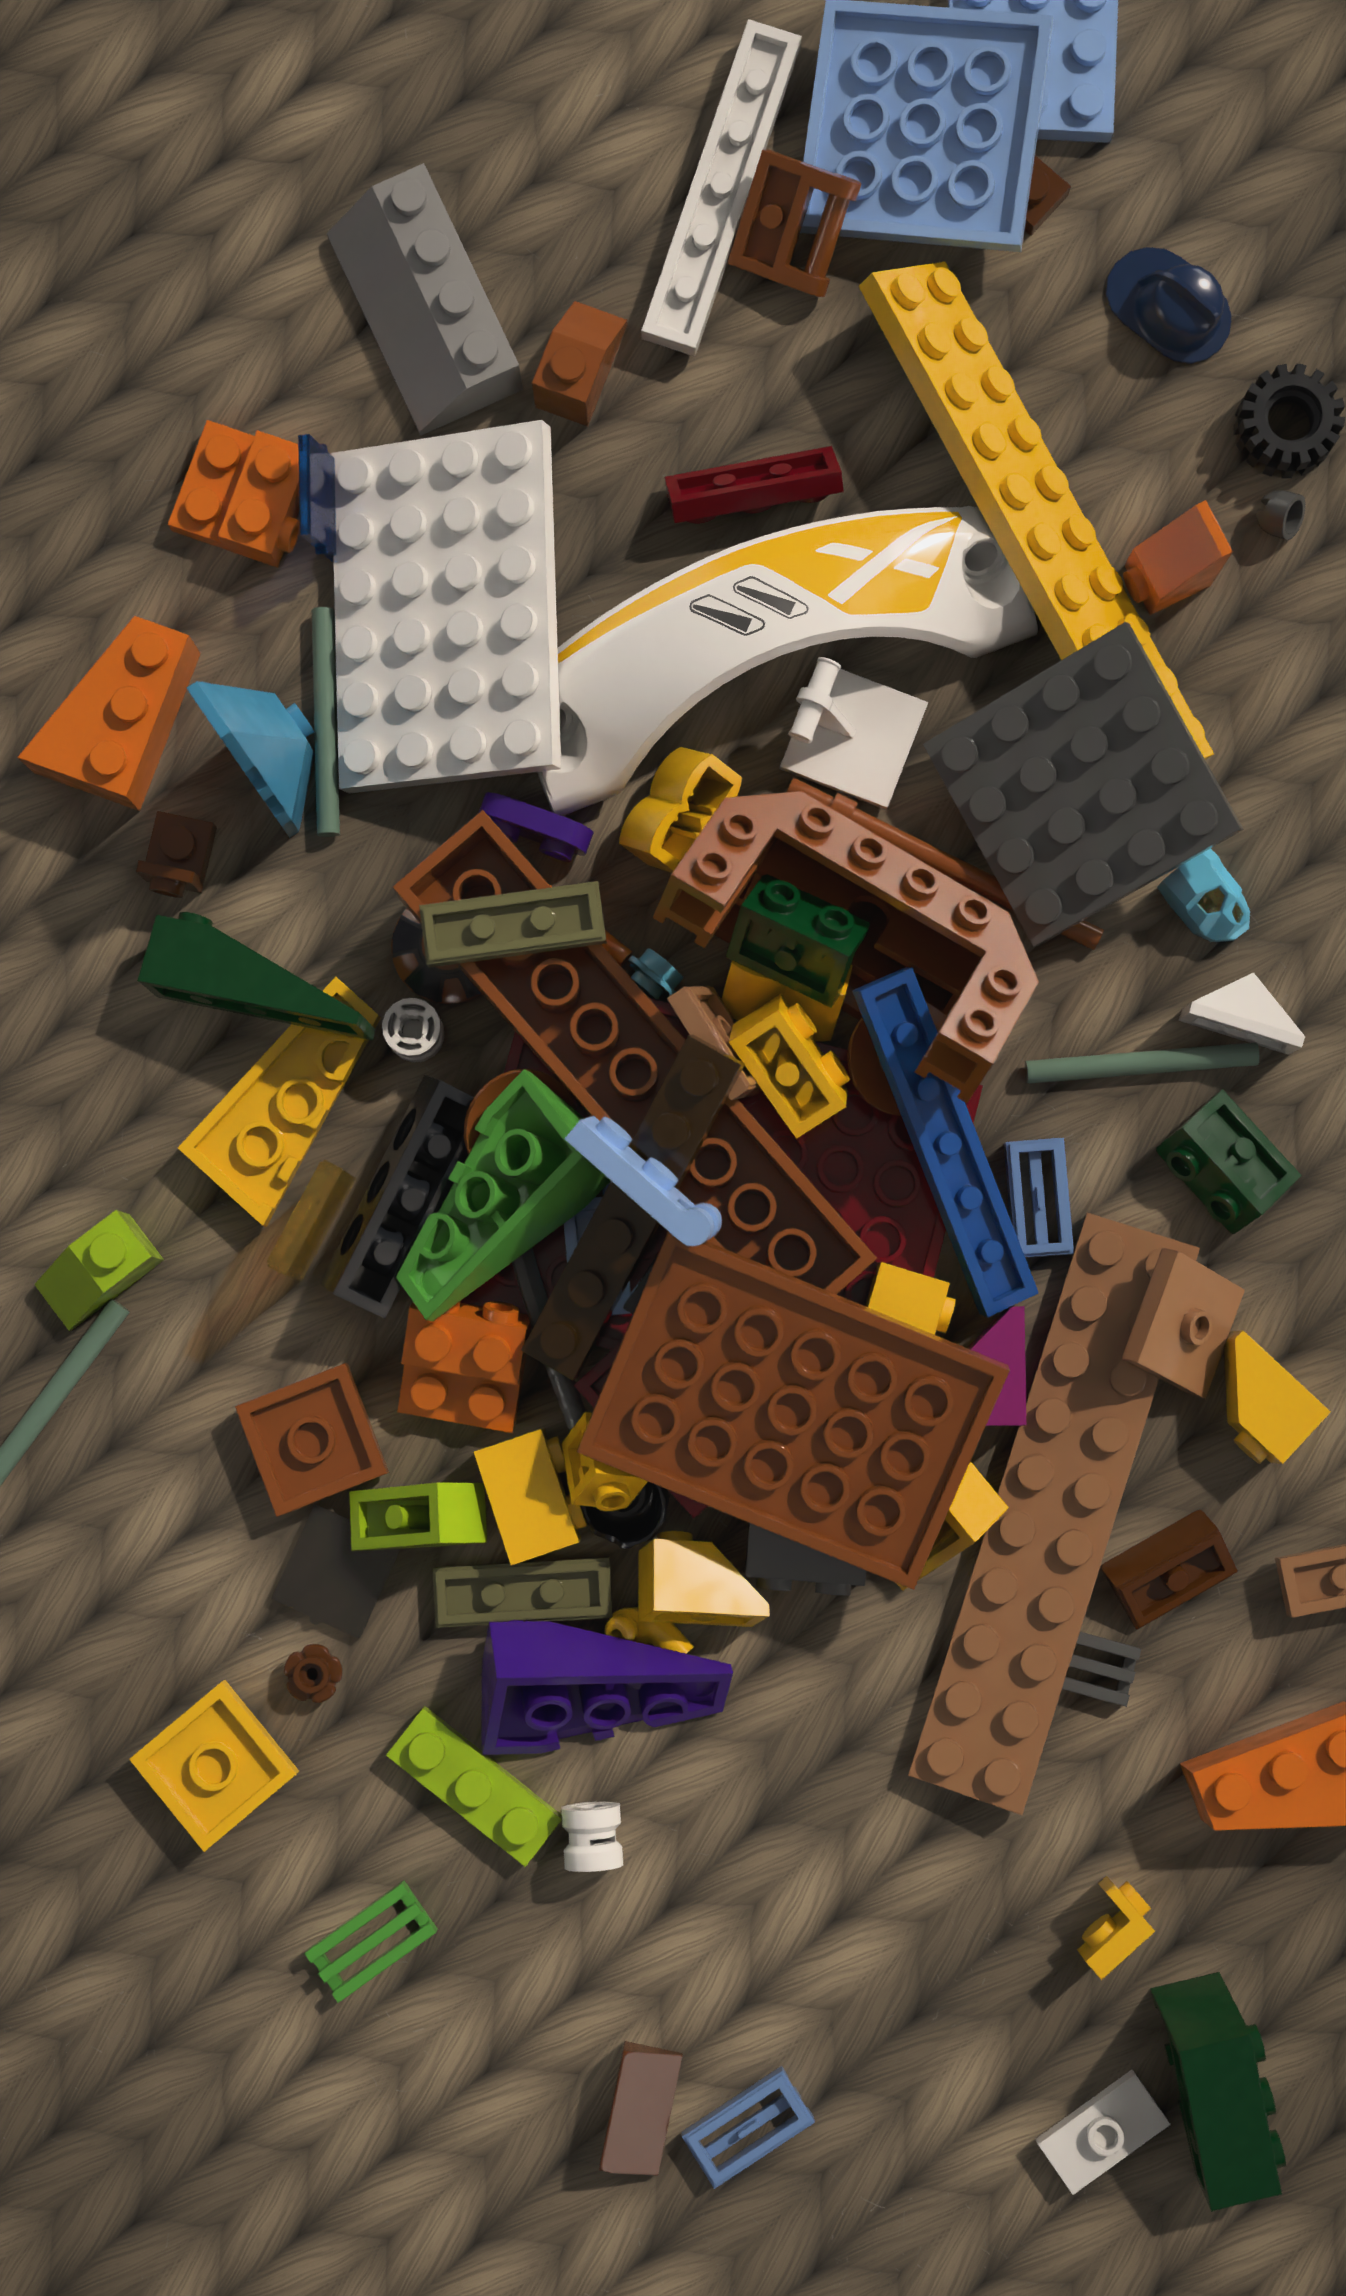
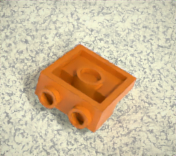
[168,420,320,568]
[397,1301,531,1433]

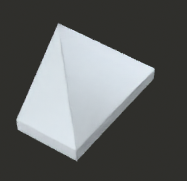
[1179,972,1305,1055]

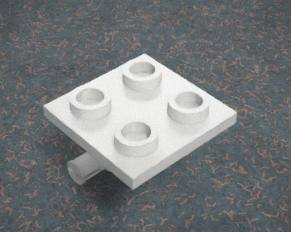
[780,657,928,810]

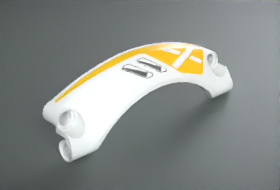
[538,506,1038,816]

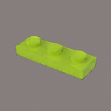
[386,1706,562,1867]

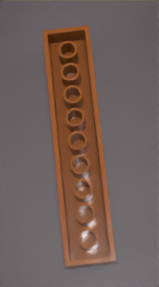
[393,810,877,1294]

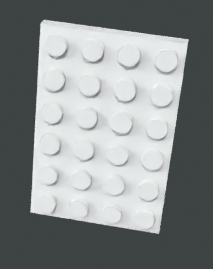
[331,420,561,793]

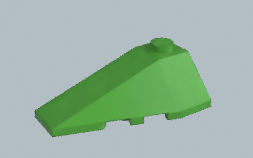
[396,1069,611,1322]

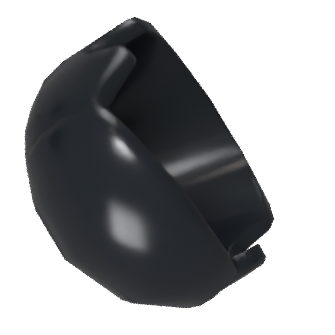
[580,1482,669,1549]

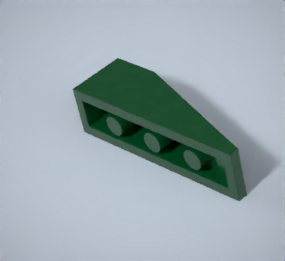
[137,912,376,1041]

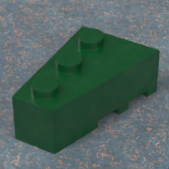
[1150,1972,1286,2211]

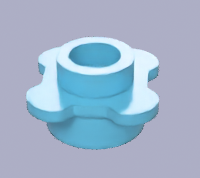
[628,948,683,1000]

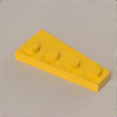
[178,977,381,1227]

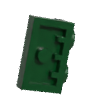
[726,874,870,1008]
[1156,1089,1302,1234]

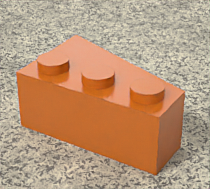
[17,616,201,811]
[1180,1701,1346,1830]

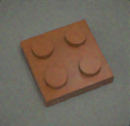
[235,1363,389,1517]

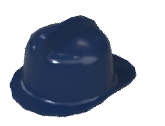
[1106,247,1232,364]

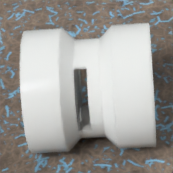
[382,998,445,1062]
[561,1802,623,1872]

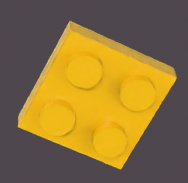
[129,1680,299,1852]

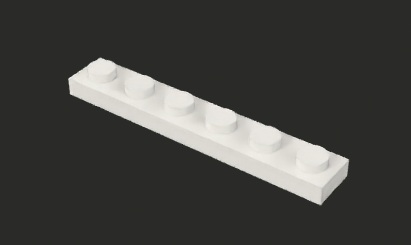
[641,19,802,356]

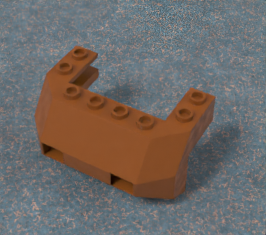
[652,791,1039,1103]

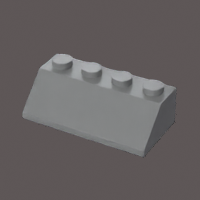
[327,163,523,436]

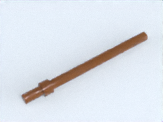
[786,778,1104,950]

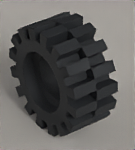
[1233,363,1345,478]

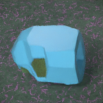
[1157,849,1250,942]

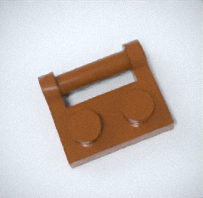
[727,149,862,297]

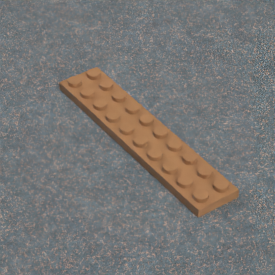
[908,1213,1200,1815]

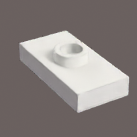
[1035,2070,1171,2195]

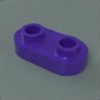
[478,792,594,862]

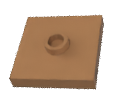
[667,986,762,1101]
[1122,1247,1245,1399]

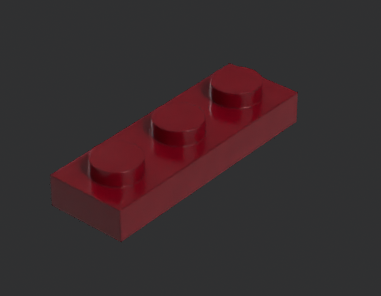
[664,446,844,524]

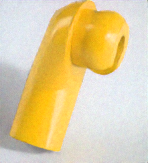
[604,1607,694,1654]

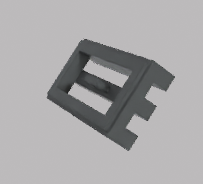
[1062,1631,1142,1707]

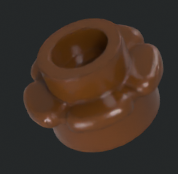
[284,1644,342,1703]

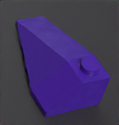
[481,1620,733,1755]

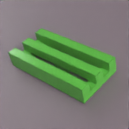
[304,1880,438,2003]

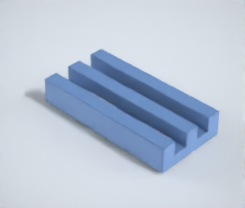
[1004,1138,1074,1258]
[682,2066,815,2189]

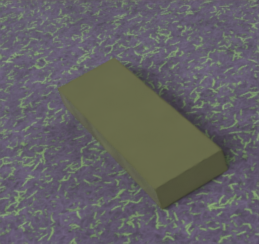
[419,881,607,968]
[433,1557,613,1628]

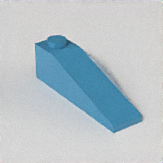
[187,681,315,838]

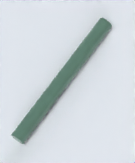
[311,607,340,837]
[1025,1042,1259,1084]
[0,1299,130,1486]

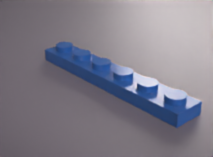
[852,967,1039,1317]

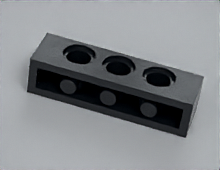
[320,1075,474,1319]

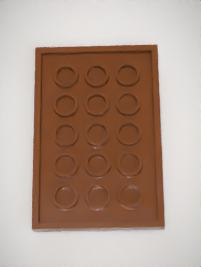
[577,1231,1010,1590]

